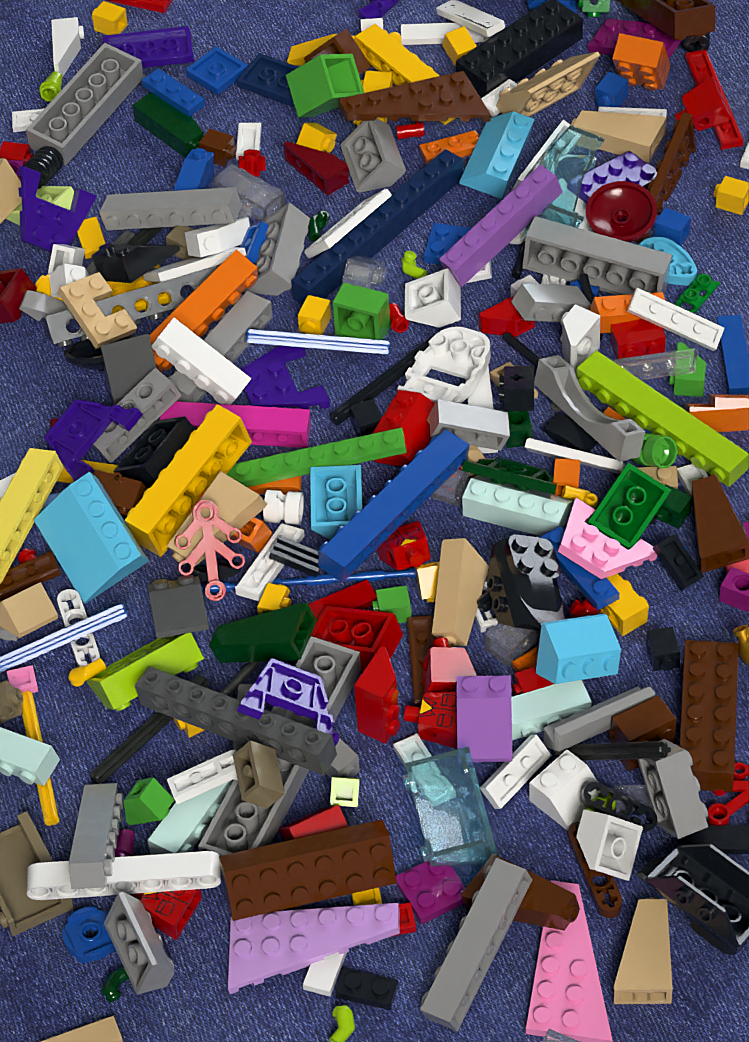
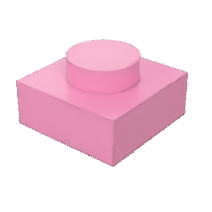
[7,665,38,693]

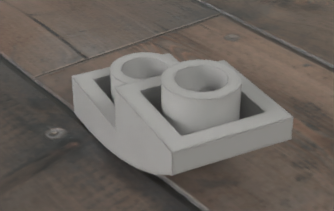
[19,290,70,326]

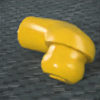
[68,658,106,687]

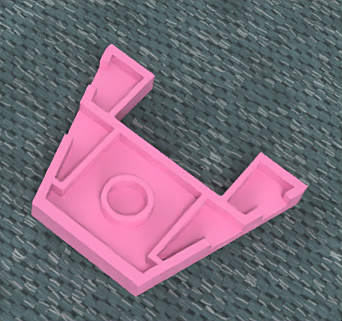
[558,498,658,579]

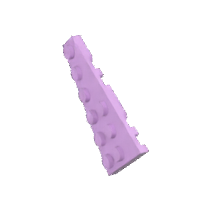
[228,903,400,994]

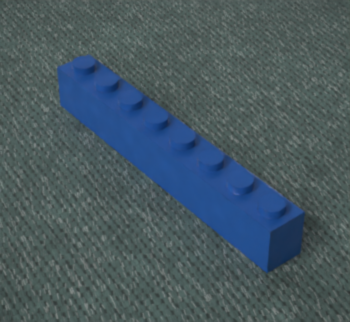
[318,429,470,583]

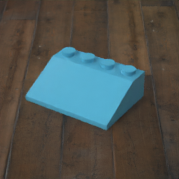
[34,472,149,604]

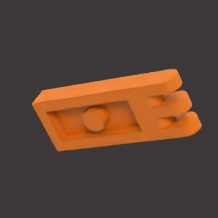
[419,130,479,165]

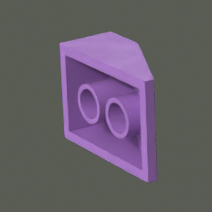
[457,675,512,762]

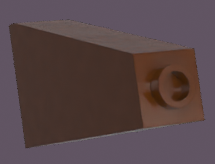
[691,474,749,573]
[461,853,580,931]

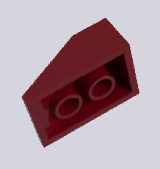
[0,268,37,324]

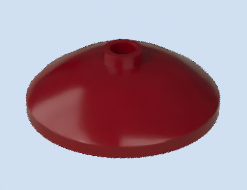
[586,181,657,242]

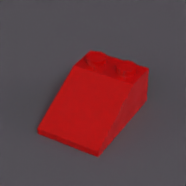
[310,606,403,671]

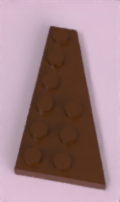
[635,112,697,244]

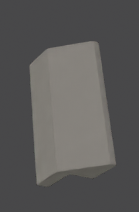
[544,686,655,752]

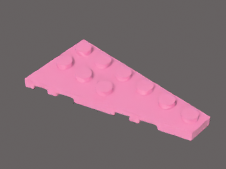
[526,880,613,1042]

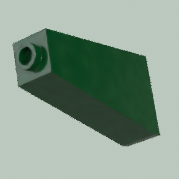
[132,92,204,158]
[209,602,317,663]

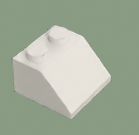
[405,268,461,327]
[561,304,600,377]
[529,750,598,831]
[576,809,643,881]

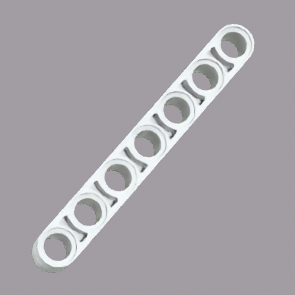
[27,851,221,900]

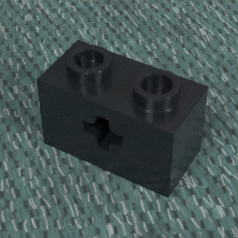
[499,366,534,411]

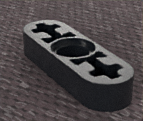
[580,782,657,833]

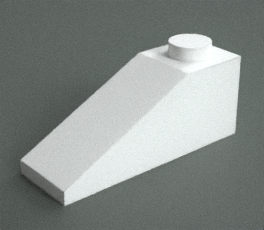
[51,17,85,76]
[184,217,250,257]

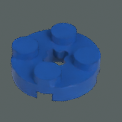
[62,907,116,963]

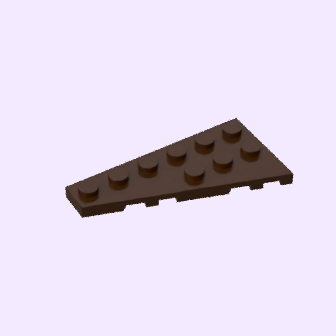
[338,71,491,122]

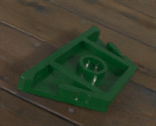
[462,457,557,494]

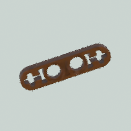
[568,822,622,918]

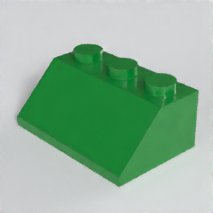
[587,463,671,550]

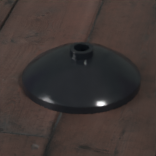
[64,335,134,372]

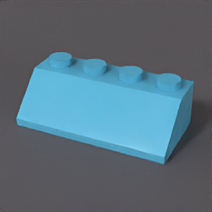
[459,111,535,199]

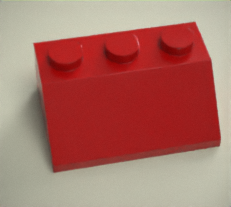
[372,390,435,467]
[354,646,401,744]

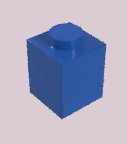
[595,72,628,107]
[652,208,691,246]

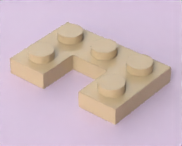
[58,272,137,349]

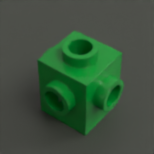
[579,0,610,17]

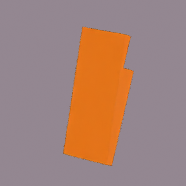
[684,394,749,432]

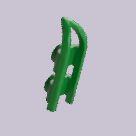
[675,274,720,314]

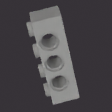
[92,368,182,464]

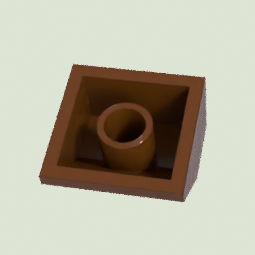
[304,29,371,75]

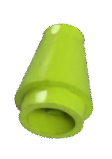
[39,71,63,102]

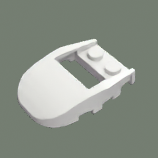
[397,327,491,403]

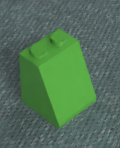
[286,54,364,118]

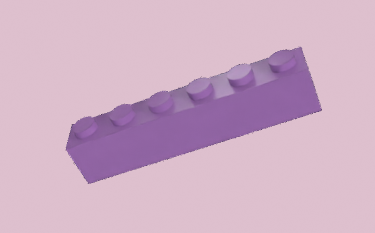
[439,164,563,287]

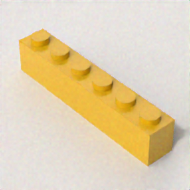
[355,24,455,125]

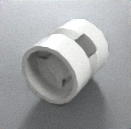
[263,490,304,525]

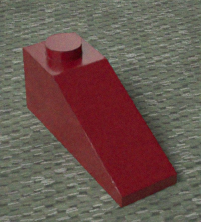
[283,141,349,196]

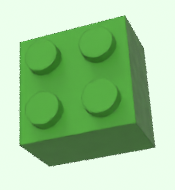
[333,282,390,340]

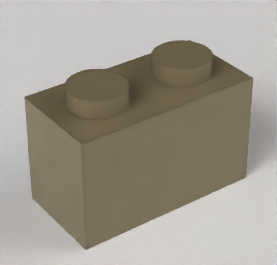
[233,740,285,808]

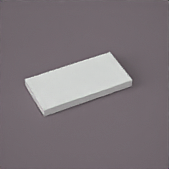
[304,189,392,258]
[143,247,247,282]

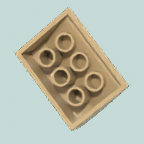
[496,52,600,117]

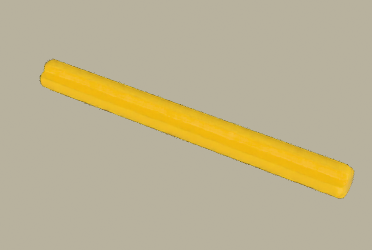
[21,691,59,826]

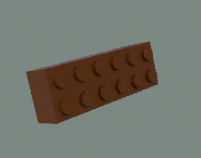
[616,0,715,40]
[679,640,739,792]
[219,819,397,921]

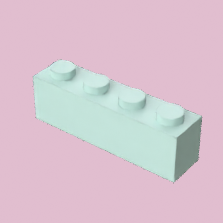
[511,680,592,740]
[0,727,60,786]
[148,760,234,855]

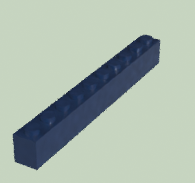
[291,149,463,305]

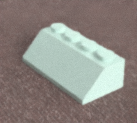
[462,475,575,536]

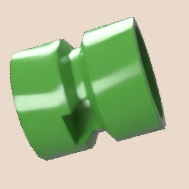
[632,433,678,469]

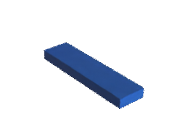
[717,315,749,394]

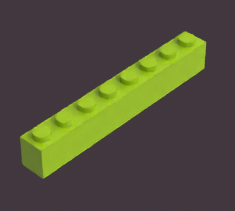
[577,350,749,487]

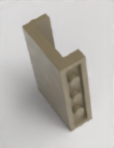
[0,811,74,937]

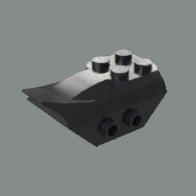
[487,534,566,631]
[635,844,749,955]

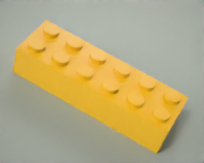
[125,404,252,557]

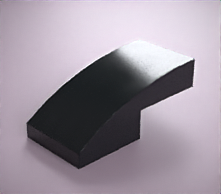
[543,413,598,453]
[186,559,242,581]

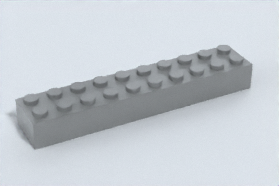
[198,636,361,856]

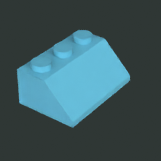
[310,465,363,540]
[536,614,621,684]

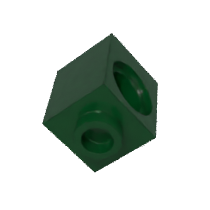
[502,409,533,448]
[655,484,692,529]

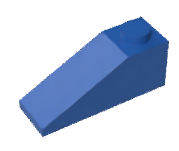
[173,148,214,191]

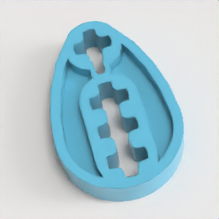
[639,237,697,286]

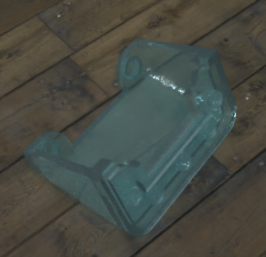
[402,747,498,866]

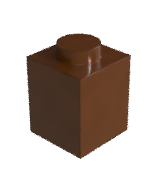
[199,128,236,167]

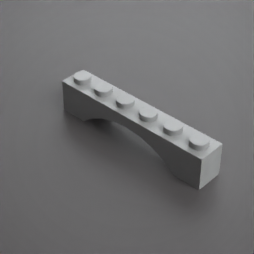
[534,355,645,462]

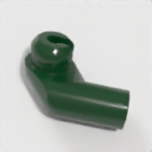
[308,210,330,242]
[101,966,129,1003]

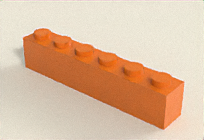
[149,249,258,372]

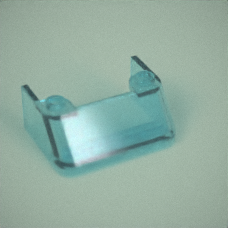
[526,125,604,231]

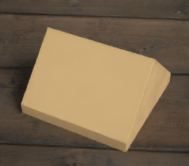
[0,582,58,638]

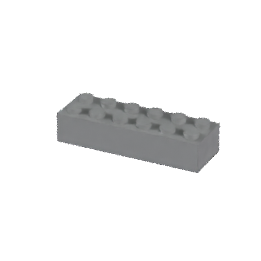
[26,43,143,166]
[523,216,672,295]

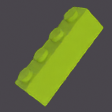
[86,633,204,711]

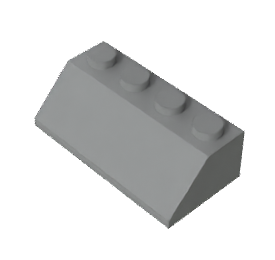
[243,202,310,296]

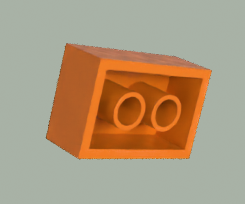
[612,33,671,91]

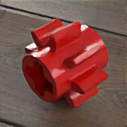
[238,149,266,178]
[569,598,601,619]

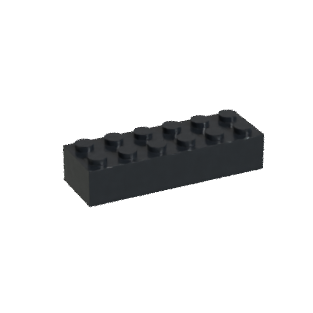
[456,0,583,98]

